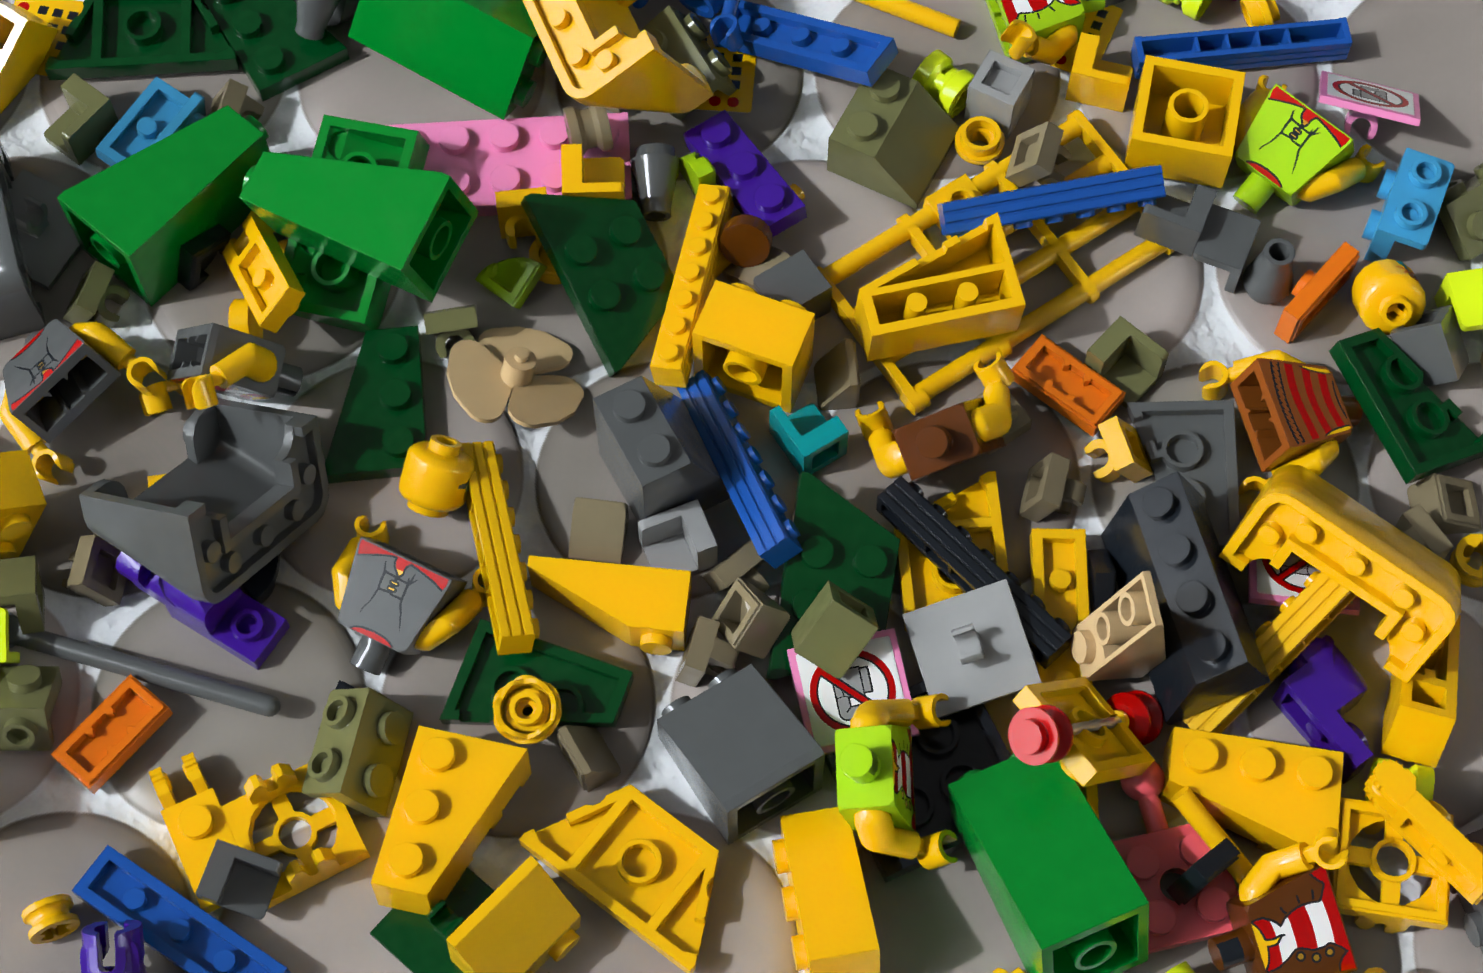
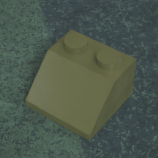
[827,68,959,209]

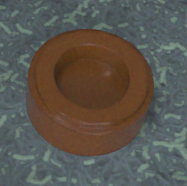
[719,214,773,267]

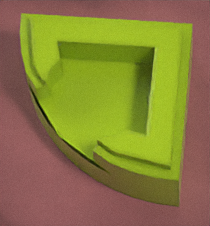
[679,152,716,197]
[475,257,547,309]

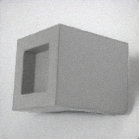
[964,49,1035,139]
[638,499,718,576]

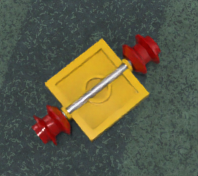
[1008,676,1163,787]

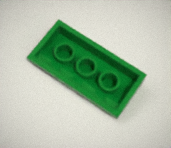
[284,115,430,333]

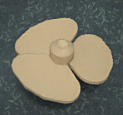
[446,326,584,428]

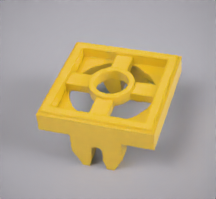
[221,763,370,909]
[1330,797,1454,934]

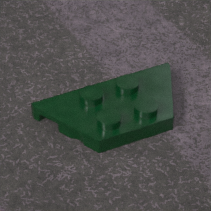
[45,0,239,80]
[521,193,674,377]
[766,472,900,680]

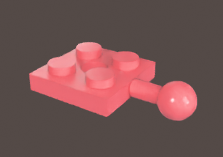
[1113,761,1238,954]

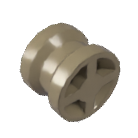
[563,106,614,156]

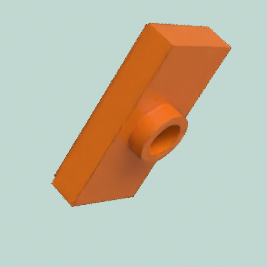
[1274,241,1360,344]
[1011,334,1126,437]
[51,674,173,794]

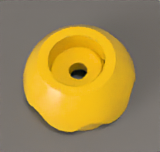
[493,675,562,745]

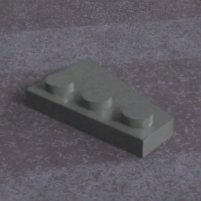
[1127,400,1240,550]

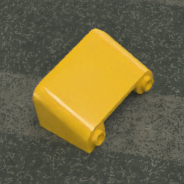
[522,0,714,114]
[1219,464,1461,684]

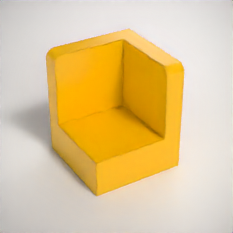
[1065,32,1133,112]
[561,144,625,199]

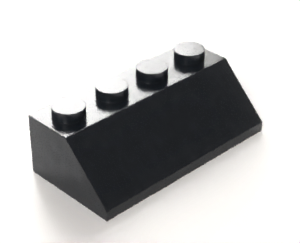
[1101,471,1270,726]

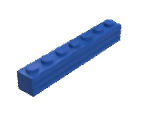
[1130,17,1353,79]
[937,165,1166,238]
[677,370,803,569]

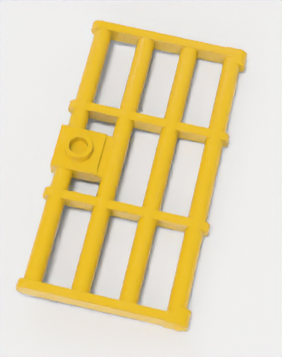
[817,109,1175,415]

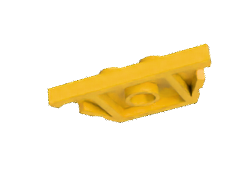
[894,471,1009,632]
[519,784,719,973]

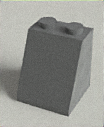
[593,376,730,522]
[657,664,825,845]

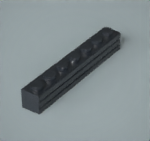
[876,476,1073,669]

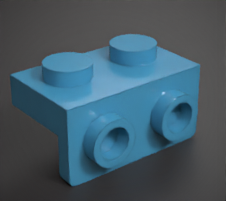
[95,76,206,166]
[1361,148,1455,262]

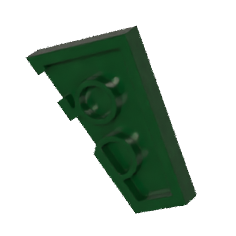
[325,325,427,484]
[1329,328,1483,484]
[439,618,635,728]

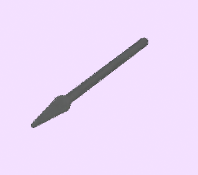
[9,612,281,717]

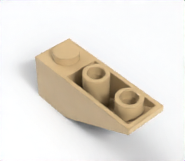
[1071,571,1166,681]

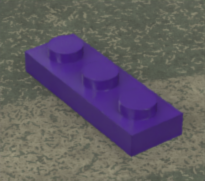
[683,110,807,237]

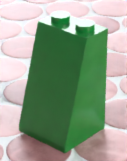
[348,0,547,120]
[57,105,270,307]
[239,151,479,303]
[948,754,1149,973]

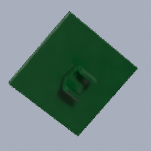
[370,867,494,973]

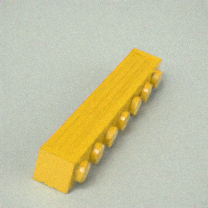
[650,184,734,388]
[461,441,540,656]
[1182,571,1357,734]

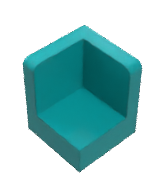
[769,404,849,474]

